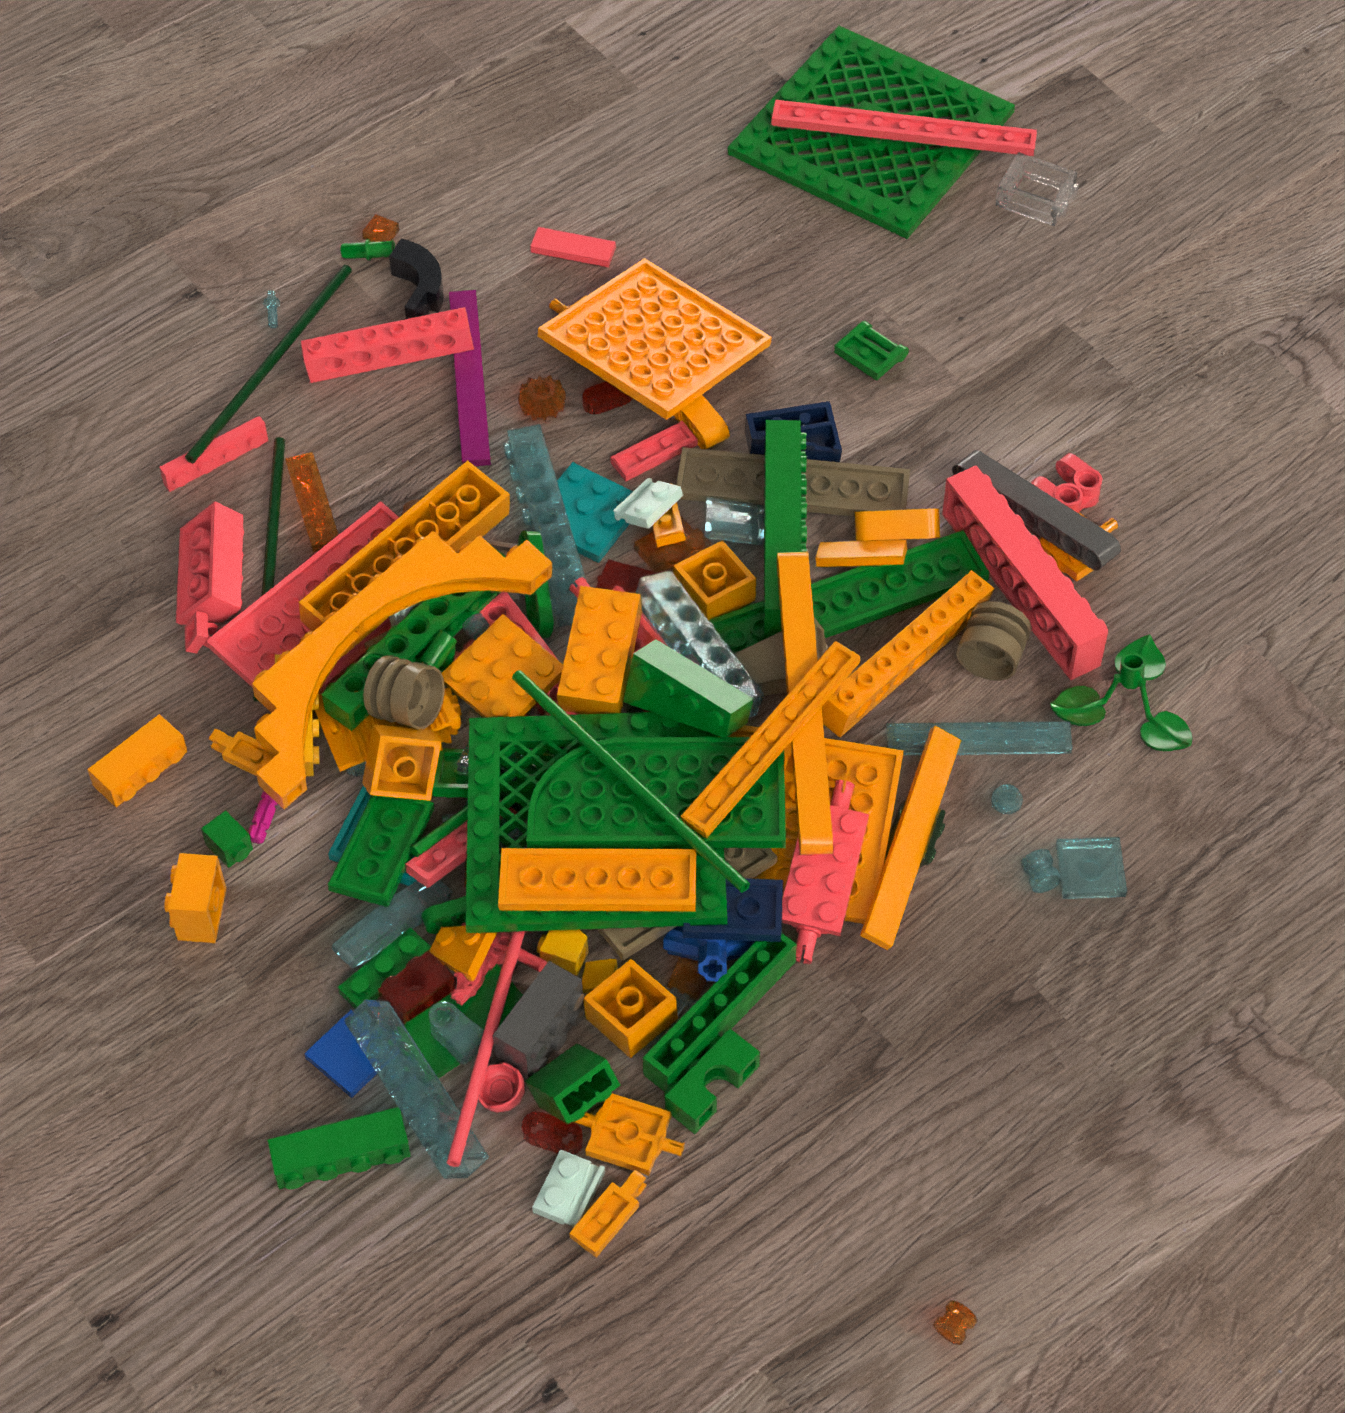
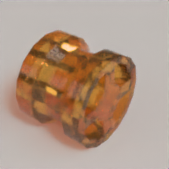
[933,1300,978,1345]

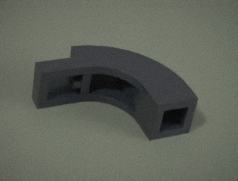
[389,238,444,319]

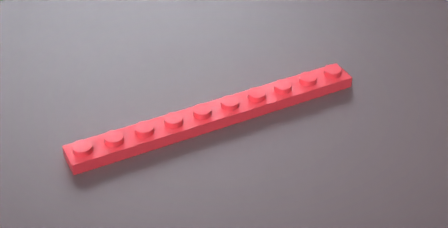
[771,100,1037,156]

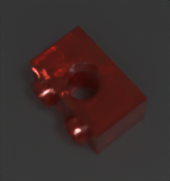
[378,950,455,1026]

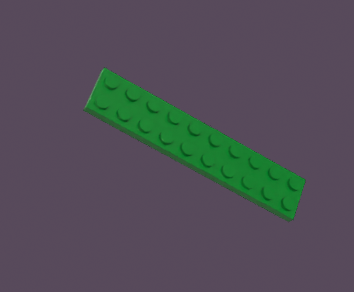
[696,530,990,663]

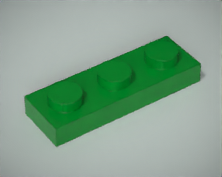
[338,927,431,1013]

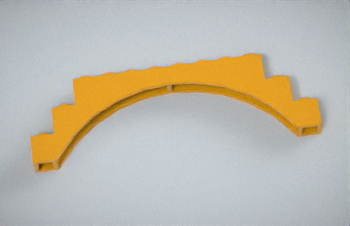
[252,531,552,810]

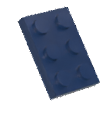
[683,878,783,942]

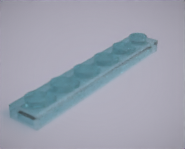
[886,722,1073,755]

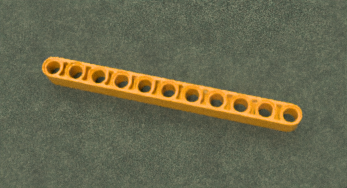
[777,552,833,855]

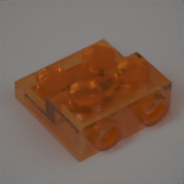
[634,516,713,587]

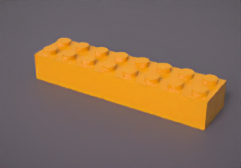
[299,460,510,657]

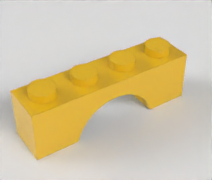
[537,929,588,976]

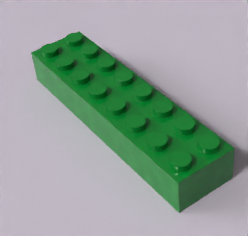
[764,420,807,639]

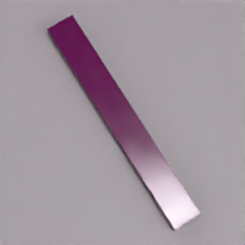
[449,290,491,467]

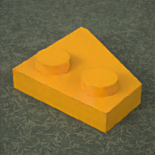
[429,926,497,981]

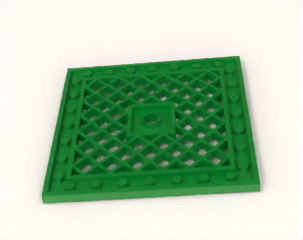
[728,25,1015,239]
[466,712,728,933]

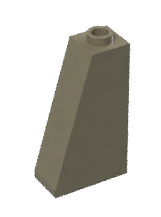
[712,617,825,698]

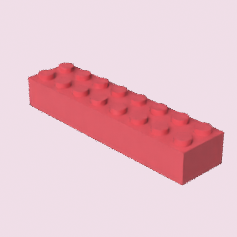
[942,465,1108,680]

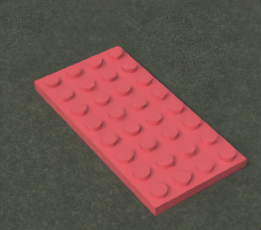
[206,501,399,694]

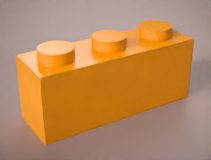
[87,714,188,808]

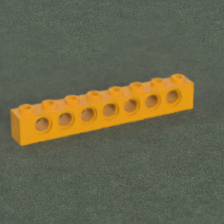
[822,570,994,737]

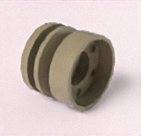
[956,601,1032,681]
[363,655,445,730]

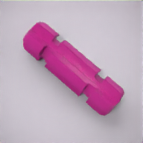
[248,790,278,844]

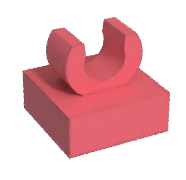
[185,611,218,654]

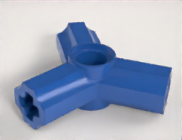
[663,926,756,981]

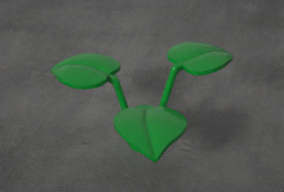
[1050,634,1193,751]

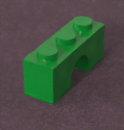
[664,1029,760,1134]

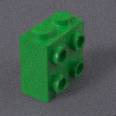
[524,1043,620,1124]

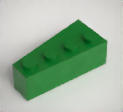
[623,639,753,738]

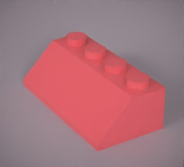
[176,501,244,625]

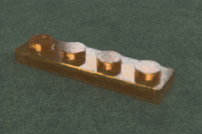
[285,452,339,552]

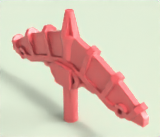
[451,922,547,1006]

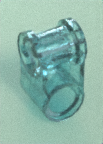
[429,1002,484,1065]

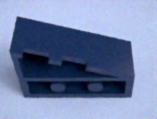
[744,401,842,462]

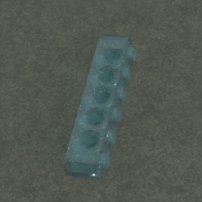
[636,571,764,718]
[344,1000,489,1179]

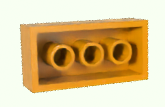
[557,586,642,714]

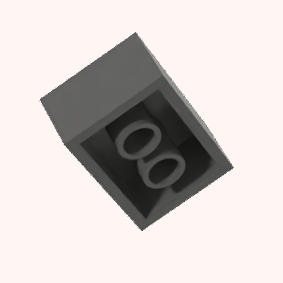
[493,961,585,1081]

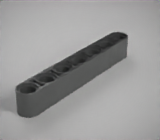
[952,450,1121,570]

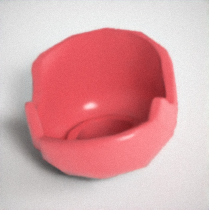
[478,1062,525,1113]

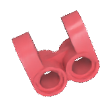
[1030,453,1102,513]

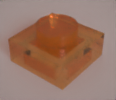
[362,214,400,241]

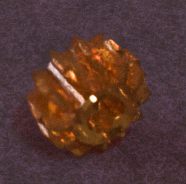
[518,374,566,422]

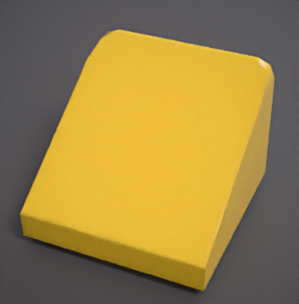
[582,959,617,994]

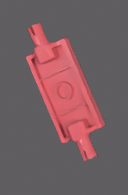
[782,780,869,964]

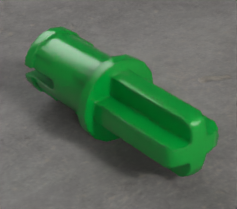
[340,239,395,261]

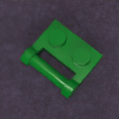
[834,320,909,381]

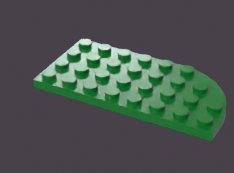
[527,737,786,848]

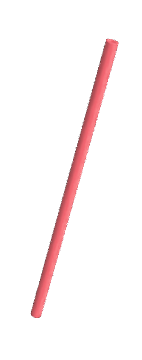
[447,931,525,1167]

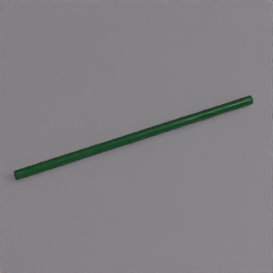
[185,265,352,464]
[253,437,285,702]

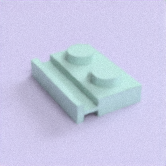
[613,478,683,529]
[532,1149,605,1228]

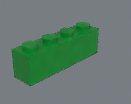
[267,1107,411,1190]

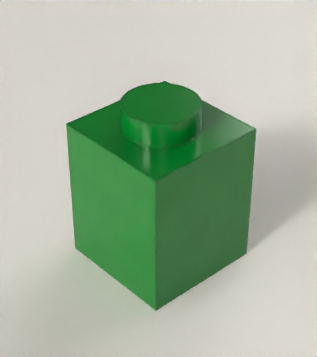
[201,810,253,868]

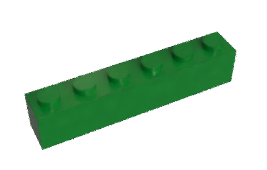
[643,932,797,1092]

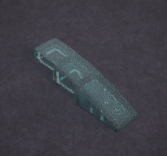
[331,880,453,969]

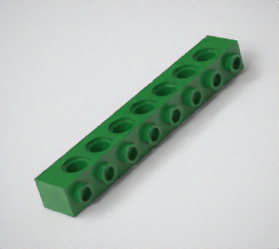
[321,547,506,731]

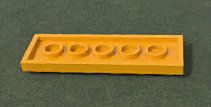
[498,848,696,912]

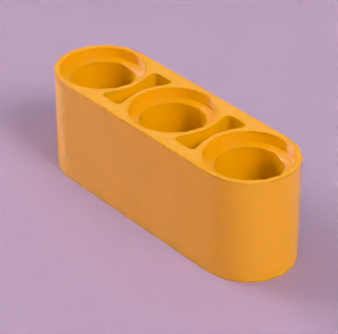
[673,395,730,449]
[854,509,940,541]

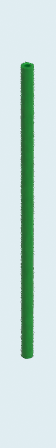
[512,670,750,893]

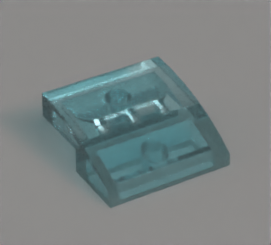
[704,497,764,546]

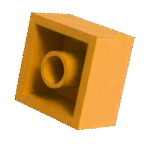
[673,540,756,622]
[362,724,441,801]
[164,853,227,943]
[583,959,678,1058]

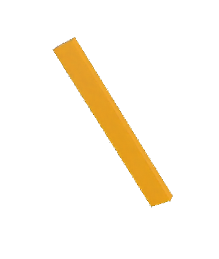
[680,641,861,839]
[860,726,961,950]

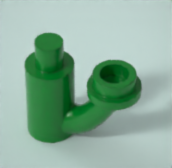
[420,629,457,685]

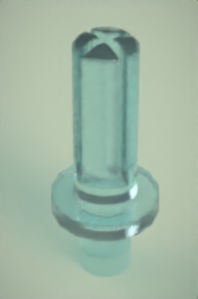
[263,290,280,328]

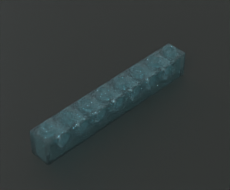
[503,424,587,627]

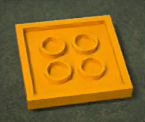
[441,614,563,718]

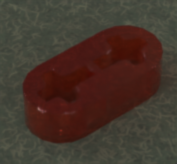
[582,381,633,415]
[521,1111,583,1155]

